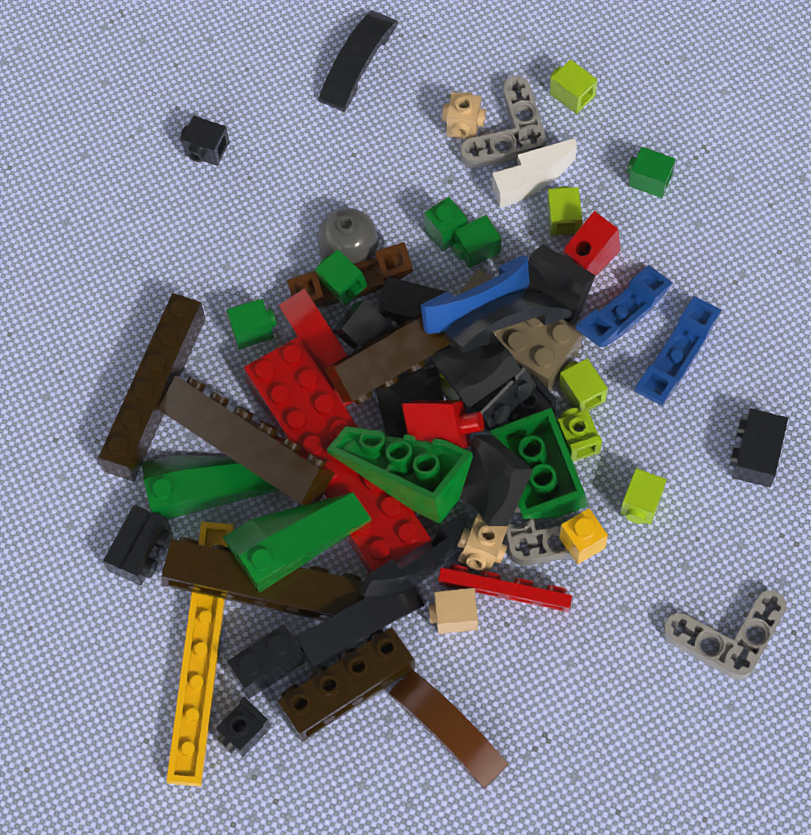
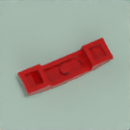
[278,289,354,407]

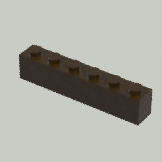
[98,293,206,482]
[158,375,335,505]
[161,537,364,621]

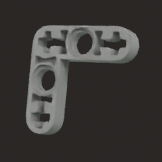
[461,76,546,169]
[505,505,572,566]
[663,590,787,680]

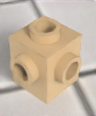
[442,92,486,140]
[457,514,508,572]

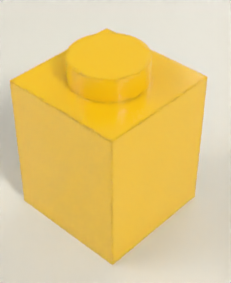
[559,508,608,565]

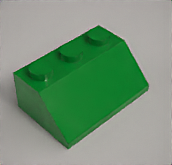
[490,408,588,519]

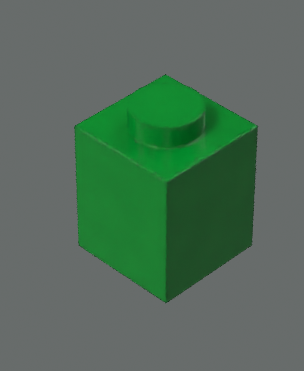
[626,147,676,198]
[424,196,467,252]
[451,215,501,268]
[315,249,368,306]
[226,299,277,349]

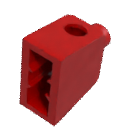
[563,211,621,277]
[402,400,484,449]

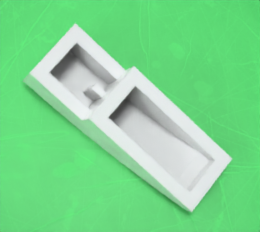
[492,138,577,208]

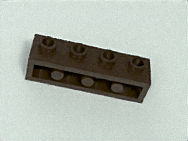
[325,312,452,405]
[277,627,415,742]

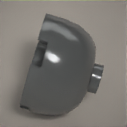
[317,208,379,264]

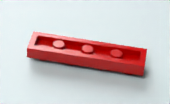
[438,564,573,613]

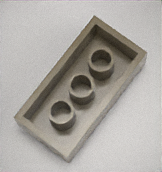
[457,269,583,391]

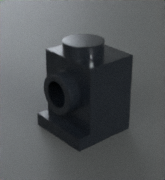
[508,376,557,423]
[216,697,271,757]

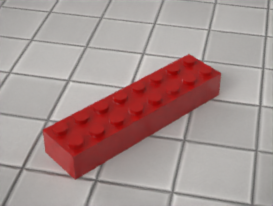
[243,336,432,574]

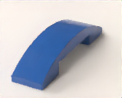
[421,255,530,334]
[575,265,673,347]
[634,296,722,406]

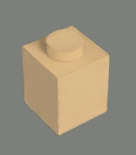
[429,588,478,634]

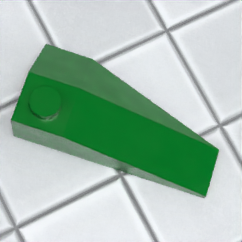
[327,426,473,524]
[142,455,279,520]
[223,492,371,593]

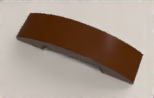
[287,242,414,307]
[388,670,509,790]

